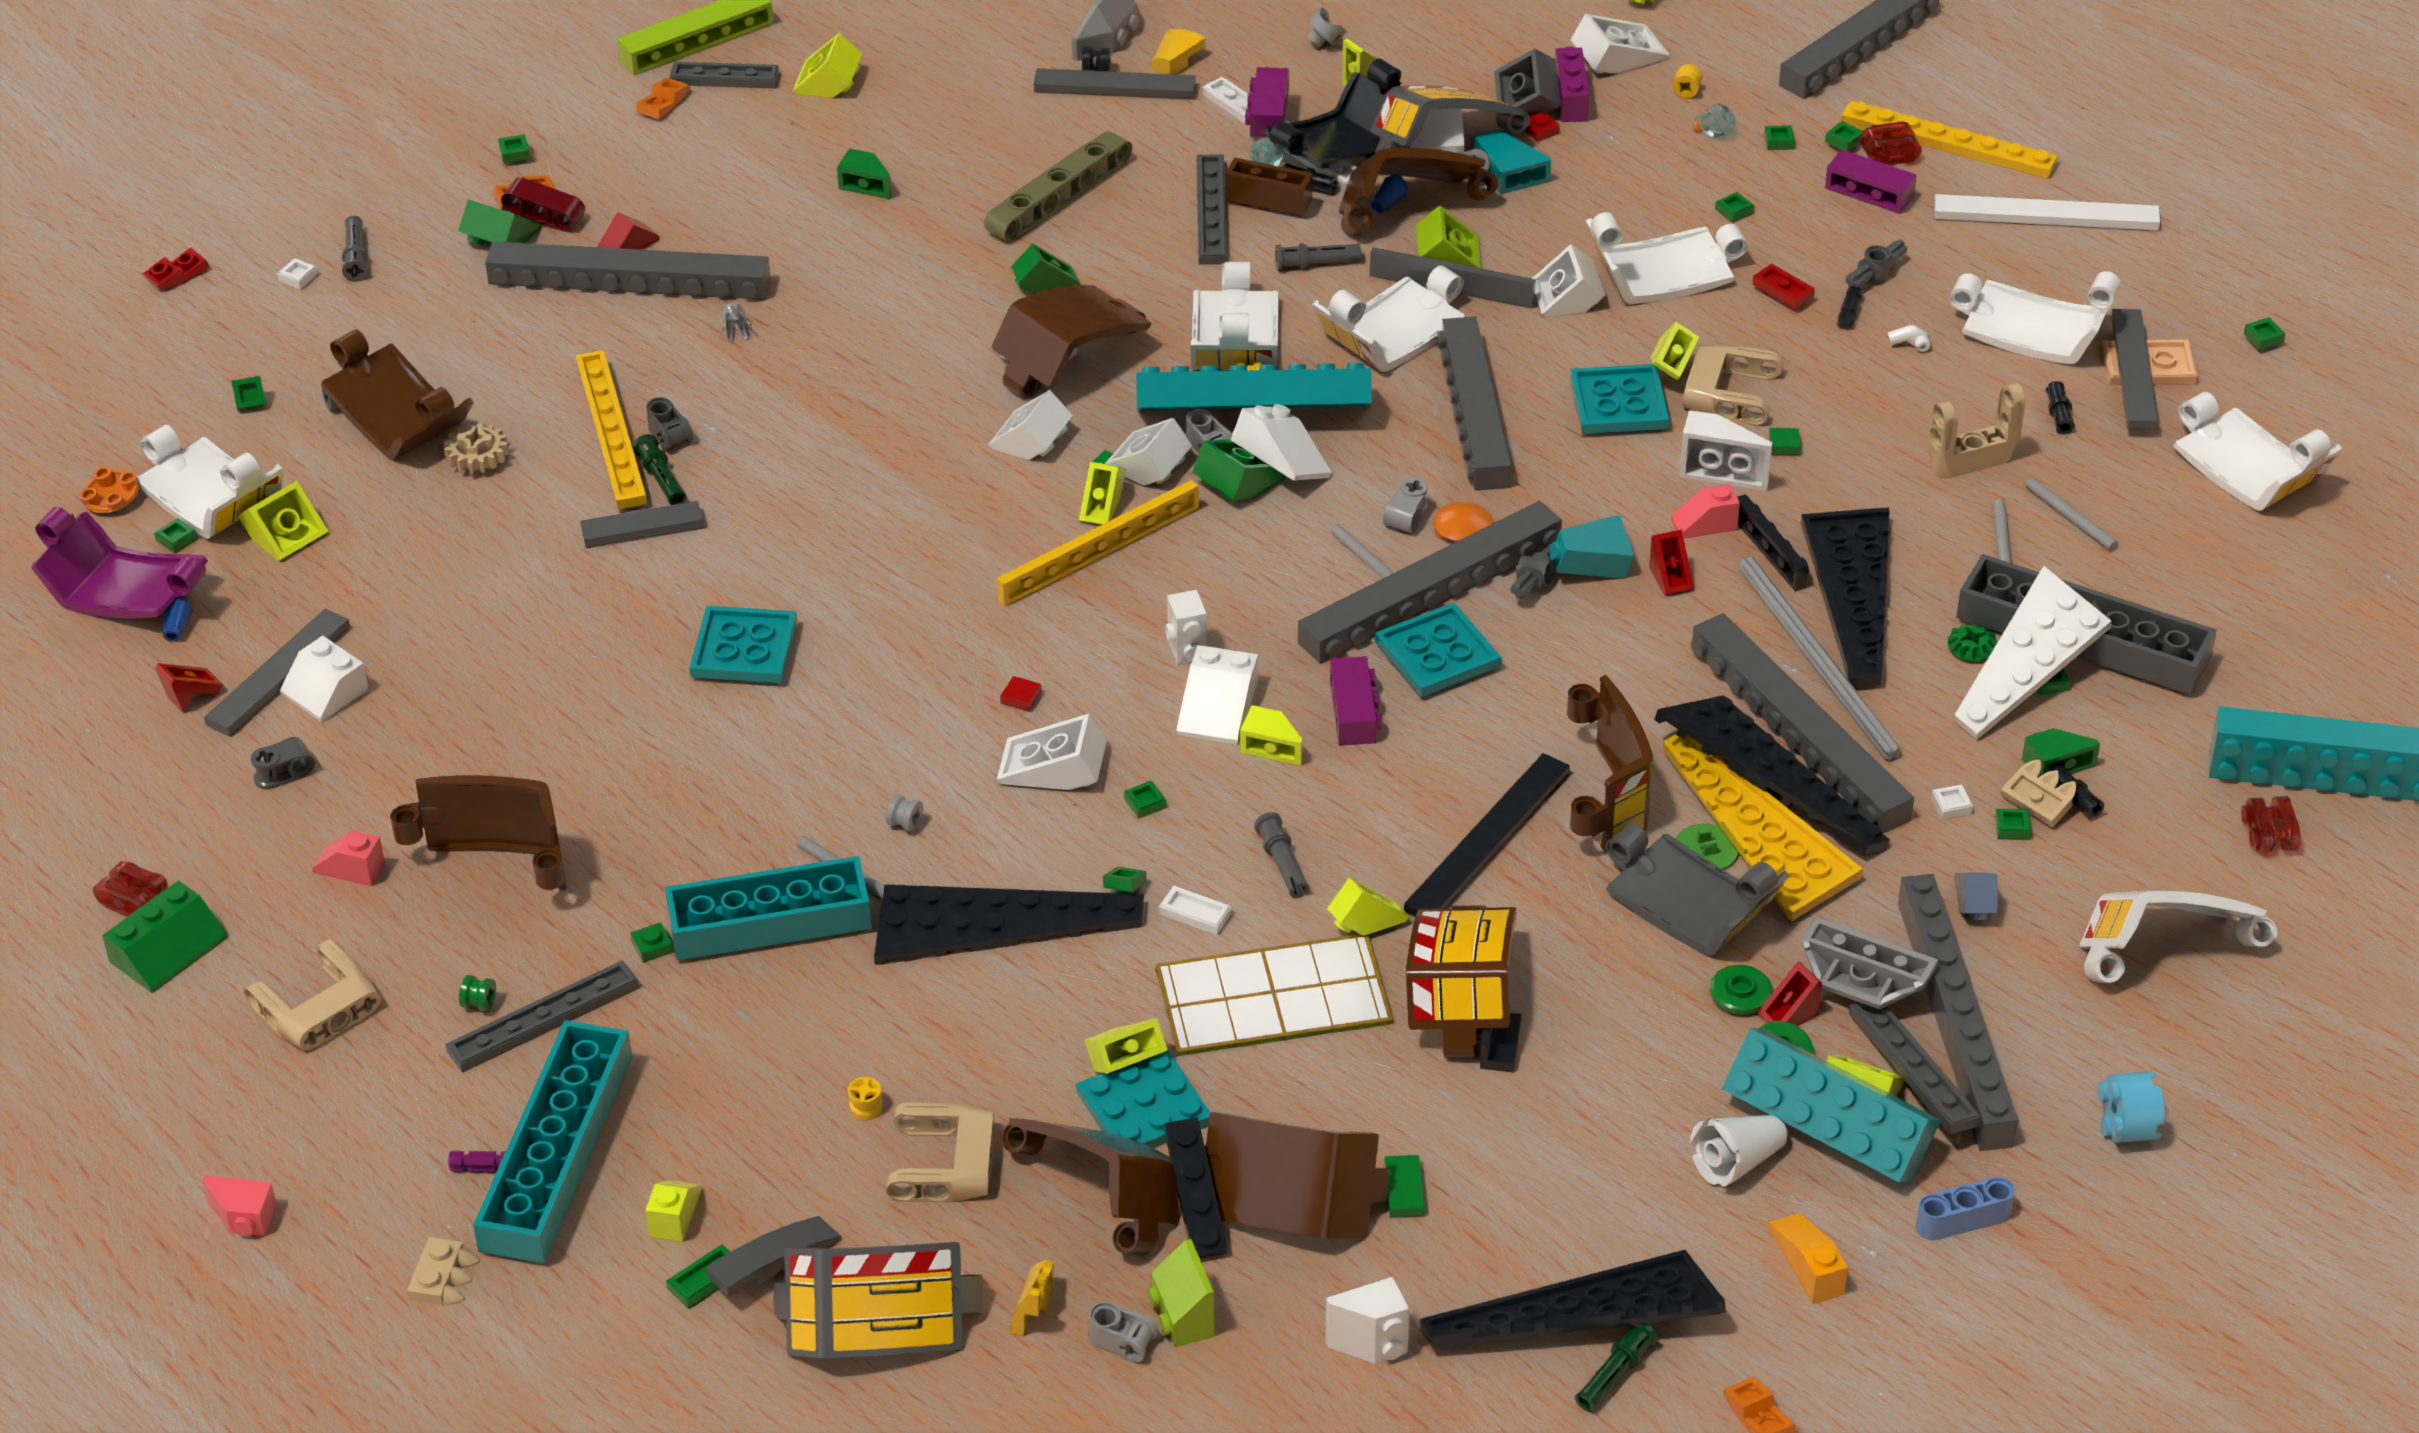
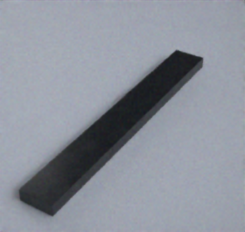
[1404,753,1570,917]

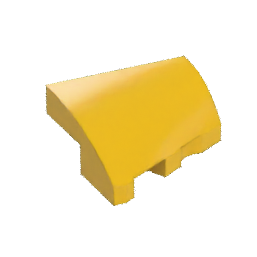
[1151,29,1206,75]
[1010,1260,1054,1336]

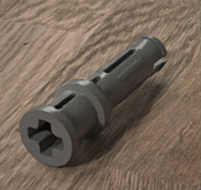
[342,216,368,282]
[1275,243,1361,270]
[1254,812,1309,898]

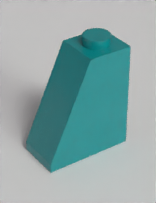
[1474,130,1551,195]
[1550,516,1634,578]

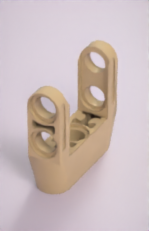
[1683,344,1784,425]
[1928,383,2025,478]
[243,939,381,1051]
[886,1102,995,1202]

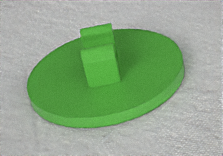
[1676,824,1739,870]

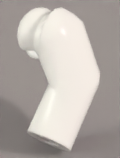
[1888,325,1931,352]

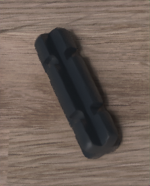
[1837,285,1863,329]

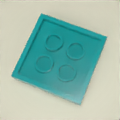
[1570,364,1669,434]
[1375,602,1502,697]
[689,606,797,683]
[1076,1050,1211,1148]

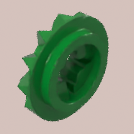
[1948,622,1998,661]

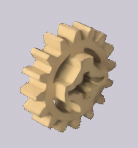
[444,422,509,474]

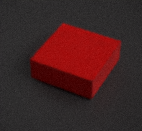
[1000,676,1042,711]

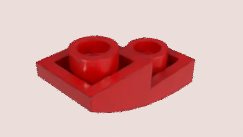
[143,247,210,290]

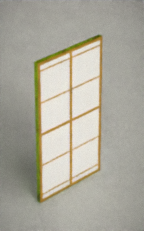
[1155,934,1393,1056]

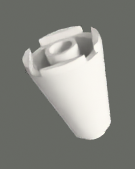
[1690,1115,1787,1187]

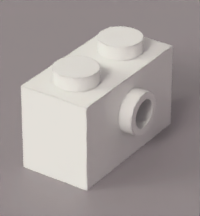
[1165,590,1207,665]

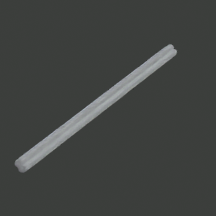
[1739,556,1900,761]

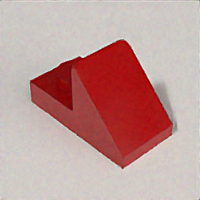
[155,663,223,712]

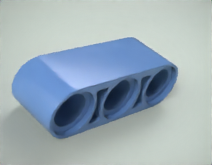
[1916,1177,2015,1240]

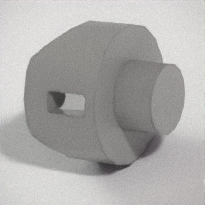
[1307,7,1347,48]

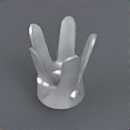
[721,303,752,343]

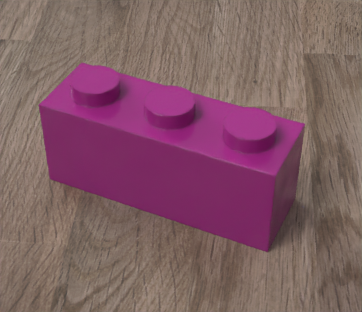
[1555,46,1589,122]
[1245,67,1289,137]
[1825,149,1917,214]
[1330,656,1382,746]

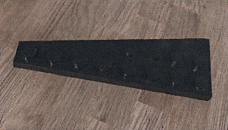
[1801,507,1890,687]
[1654,695,1890,855]
[874,884,1144,965]
[1420,1249,1726,1349]

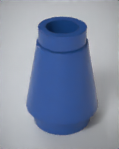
[1371,174,1408,214]
[162,596,193,642]

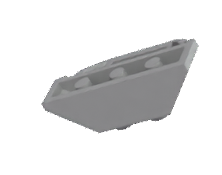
[1072,0,1139,61]
[1802,917,1938,1009]

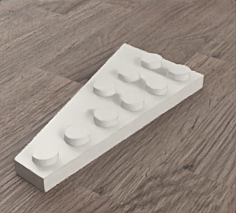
[1954,566,2111,740]

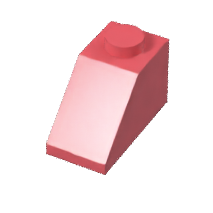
[1671,484,1740,539]
[312,830,385,886]
[202,1175,277,1237]

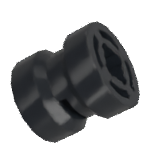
[1082,47,1111,72]

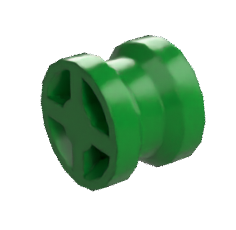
[459,975,496,1012]

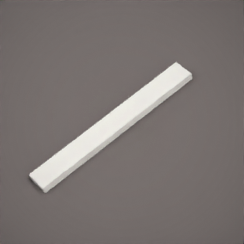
[1202,77,1357,192]
[1934,194,2160,231]

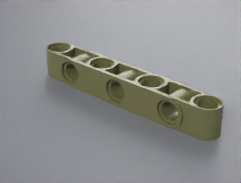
[984,131,1133,241]

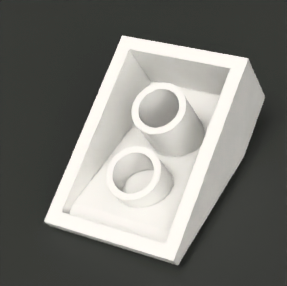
[1571,14,1670,74]
[1231,404,1332,481]
[1679,410,1772,491]
[1176,645,1258,745]
[997,713,1107,790]

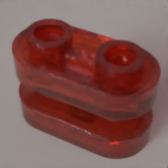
[1860,121,1922,165]
[2241,796,2301,853]
[93,861,168,917]

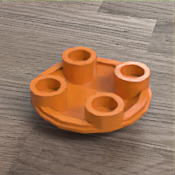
[80,467,140,513]
[1433,502,1493,542]

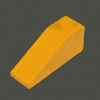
[1768,1213,1848,1304]

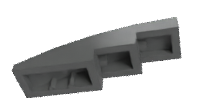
[705,1216,841,1297]

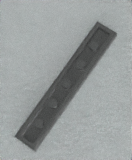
[1034,68,1196,99]
[1197,154,1227,265]
[1369,247,1536,308]
[2111,309,2158,429]
[204,609,350,736]
[445,960,639,1072]
[1849,1002,1981,1134]

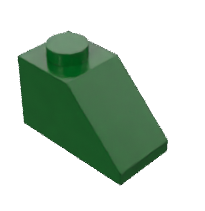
[837,148,891,200]
[1011,243,1080,293]
[2022,728,2100,778]

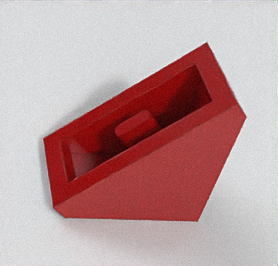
[598,212,660,250]
[1649,529,1694,595]
[1757,961,1822,1026]

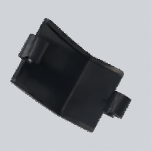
[1264,58,1402,168]

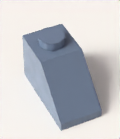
[1954,873,1998,920]

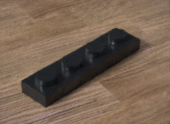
[1737,494,1809,592]
[1163,1117,1228,1259]

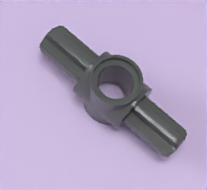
[1845,239,1907,288]
[1510,544,1555,599]

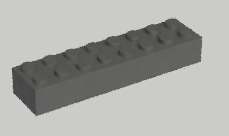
[1956,554,2217,695]

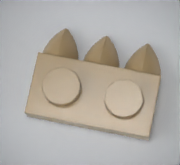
[2001,760,2076,828]
[407,1237,479,1305]

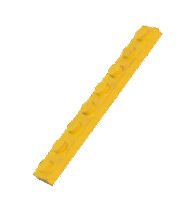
[1841,100,2058,179]
[576,350,647,510]
[996,480,1199,607]

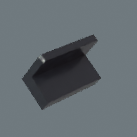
[1480,1013,1522,1073]

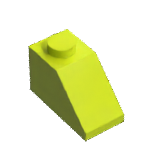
[1343,38,1378,86]
[1650,322,1699,380]
[1079,462,1126,525]
[1240,705,1303,766]
[1327,877,1409,936]
[1084,1018,1168,1074]
[645,1180,702,1242]

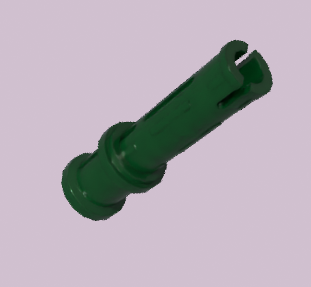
[633,434,687,505]
[1575,1323,1658,1412]

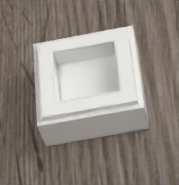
[277,259,318,290]
[1931,785,1973,820]

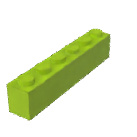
[617,0,774,75]

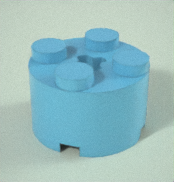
[2097,1071,2165,1143]

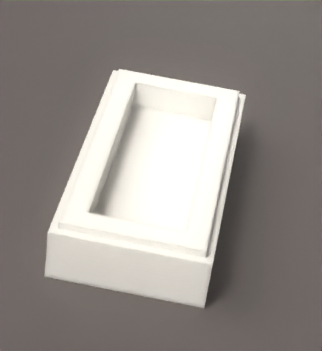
[1159,886,1232,935]

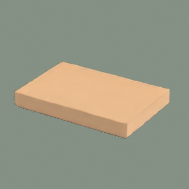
[2101,340,2198,385]

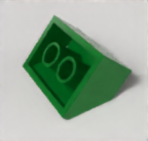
[102,880,228,993]

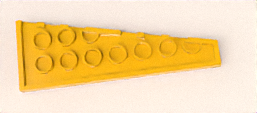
[1663,734,1863,921]

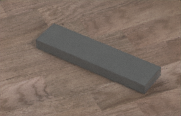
[669,62,780,89]
[580,501,704,548]

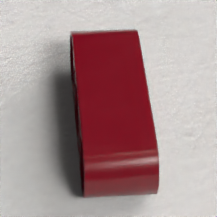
[501,177,586,232]

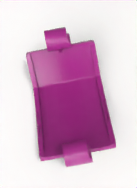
[31,507,208,619]

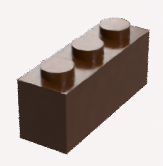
[1225,157,1313,216]

